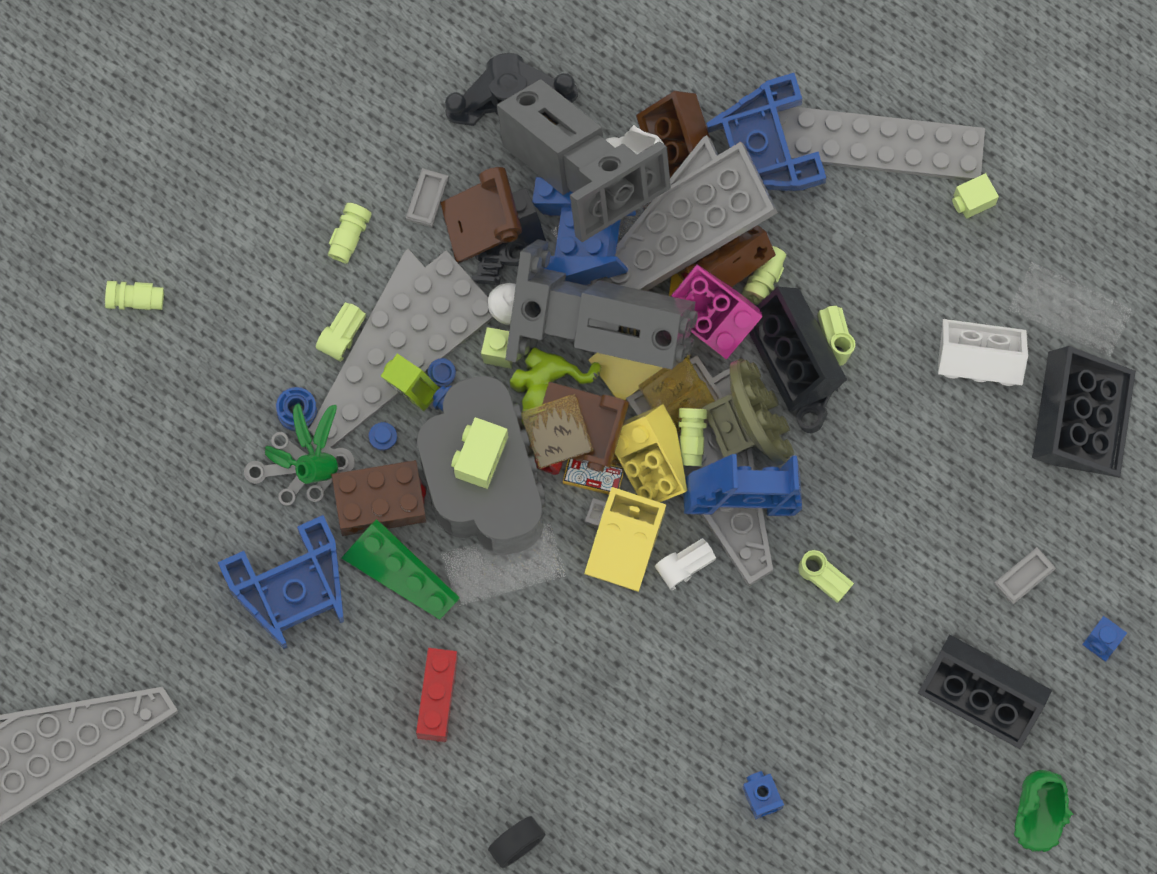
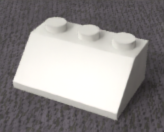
[938,319,1028,386]

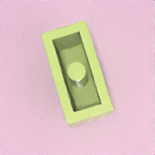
[451,417,508,489]

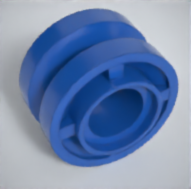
[276,387,317,432]

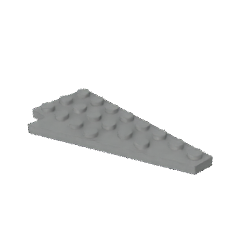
[309,249,494,448]
[626,356,773,587]
[0,687,179,826]

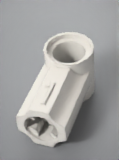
[655,538,716,590]

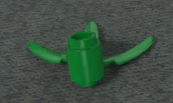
[265,404,338,484]

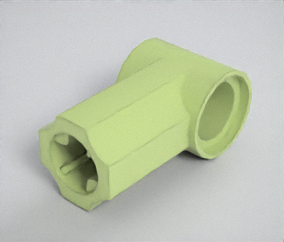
[316,302,366,362]
[817,306,855,366]
[798,550,854,603]

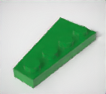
[341,519,460,620]

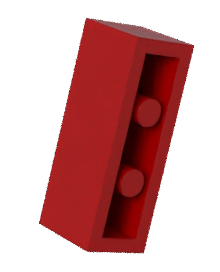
[416,648,458,742]

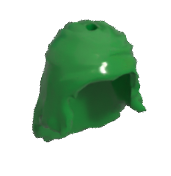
[1014,770,1074,852]

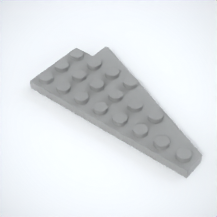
[586,135,778,291]

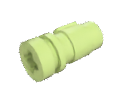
[328,203,372,264]
[742,246,786,305]
[105,281,164,310]
[678,408,707,466]

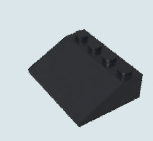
[1032,346,1136,477]

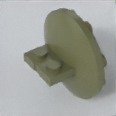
[702,358,794,465]

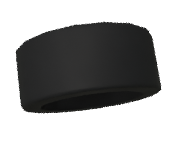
[488,816,546,868]

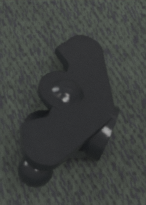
[445,53,578,126]

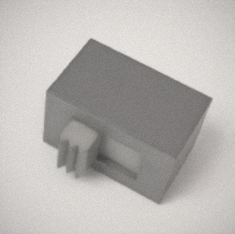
[585,498,606,529]

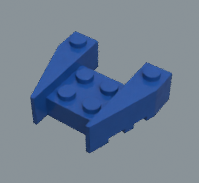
[706,73,826,191]
[532,177,636,285]
[683,454,802,516]
[218,515,344,649]

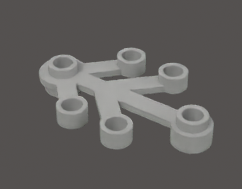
[244,428,355,506]

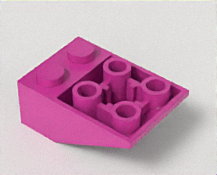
[671,265,763,360]

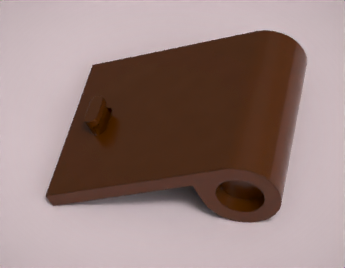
[440,167,522,263]
[530,382,629,473]

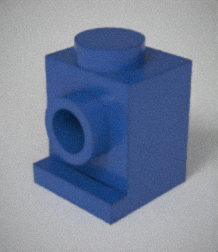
[1082,616,1127,662]
[742,771,784,820]

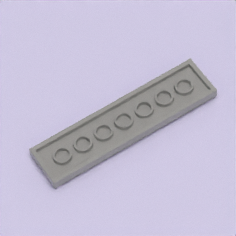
[777,107,985,181]

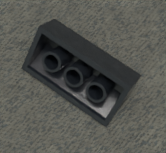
[749,286,847,411]
[918,634,1052,749]

